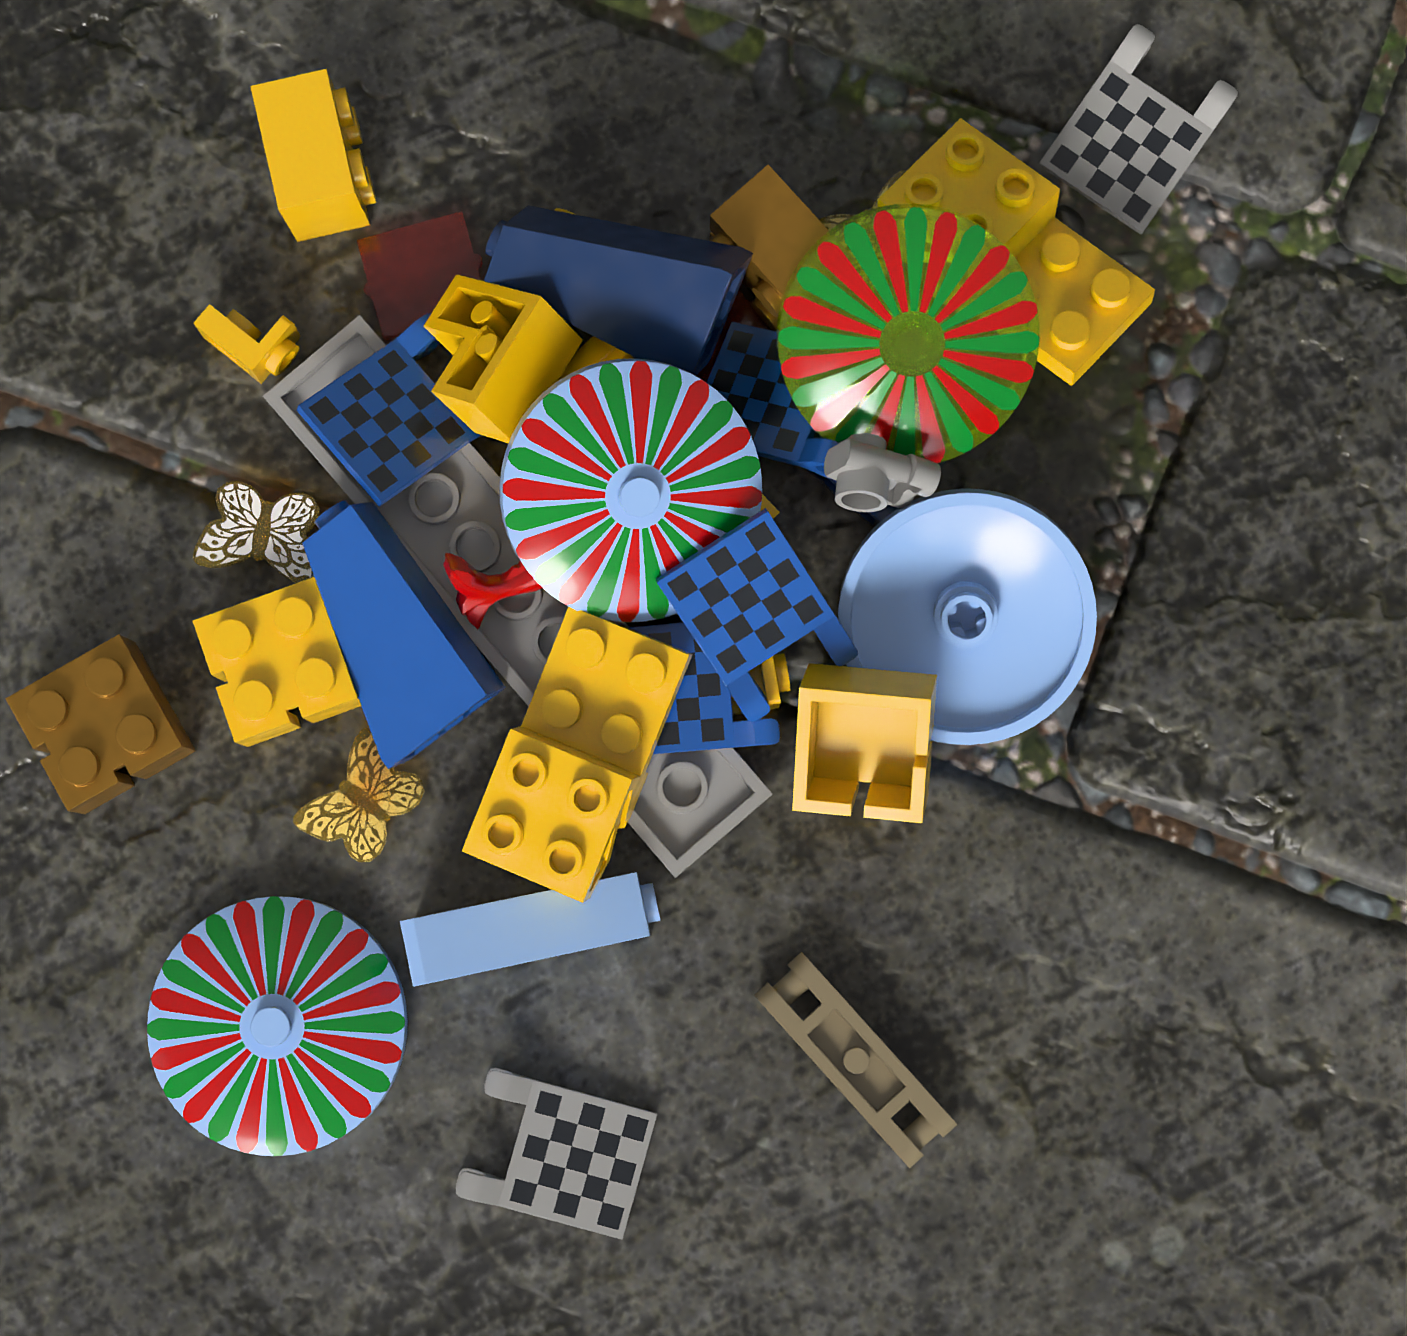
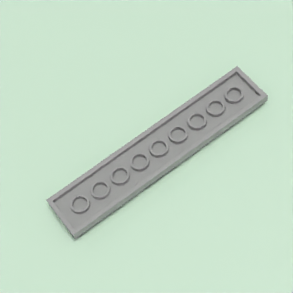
[263,315,773,878]

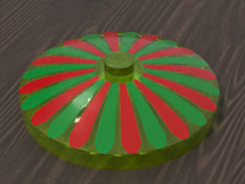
[776,203,1040,463]

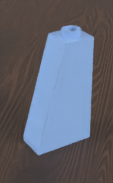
[400,872,661,987]

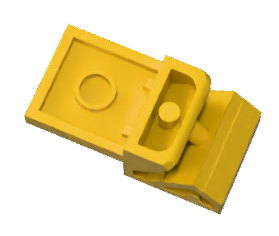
[877,118,1155,386]
[462,606,693,903]

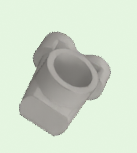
[824,433,941,512]

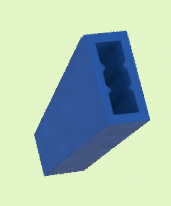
[302,500,506,769]

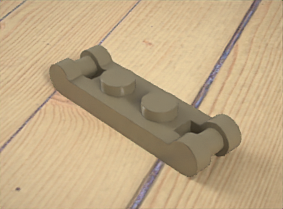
[754,952,957,1168]

